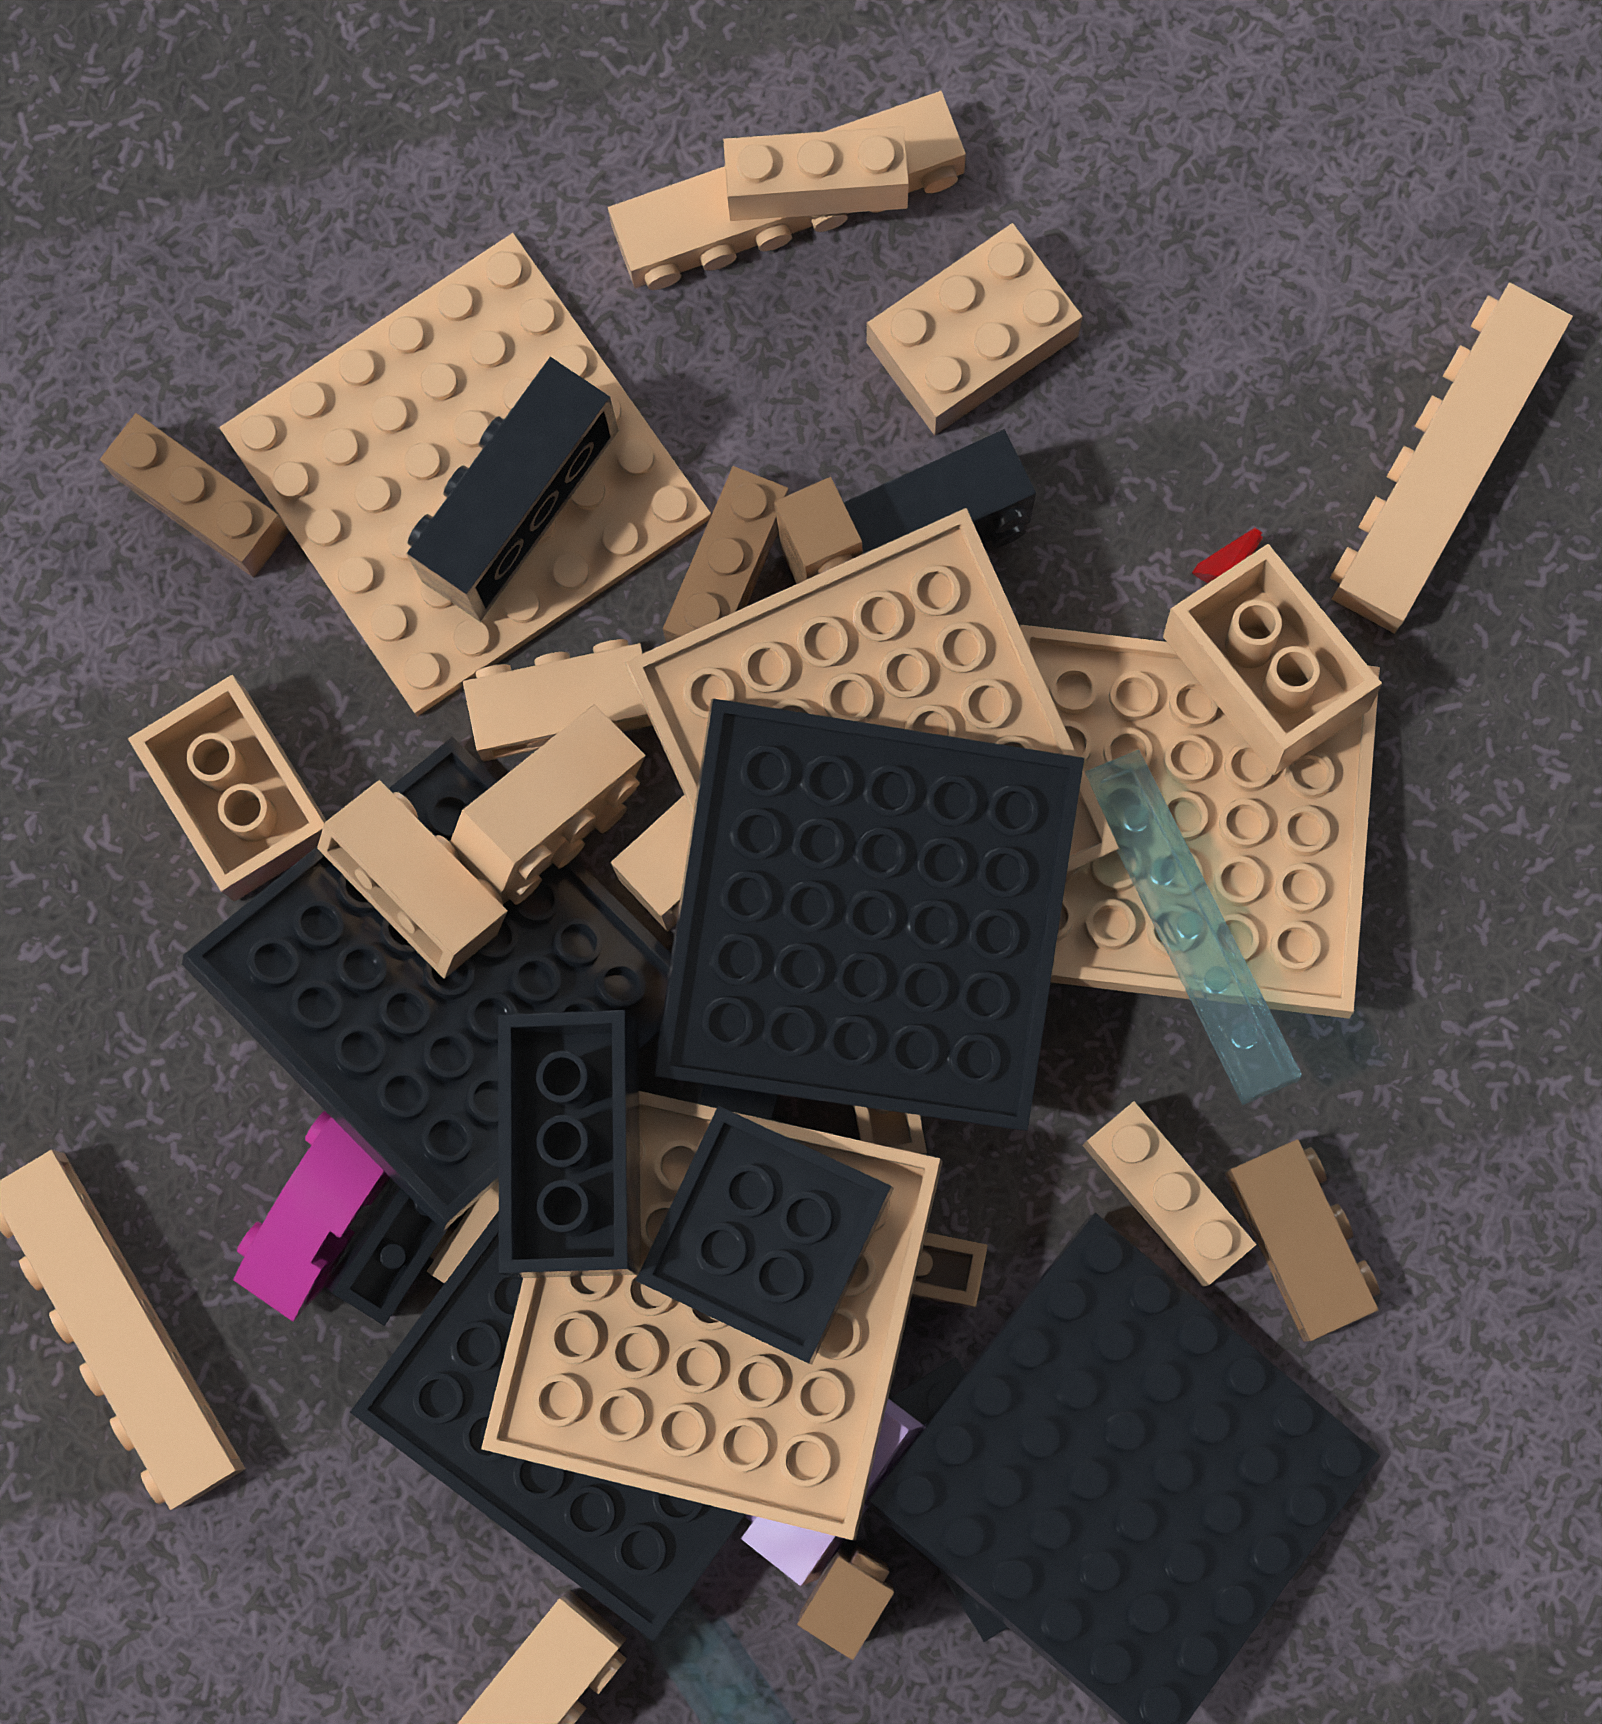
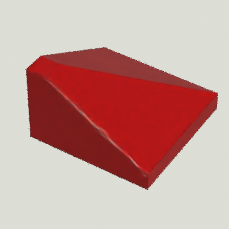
[1192,528,1263,584]

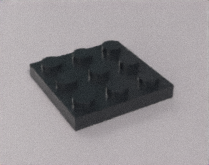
[635,1106,894,1365]

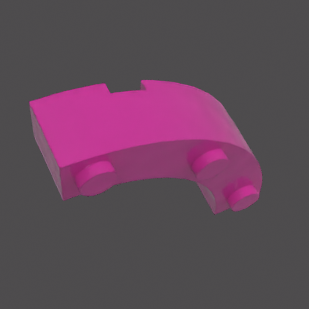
[233,1111,391,1322]

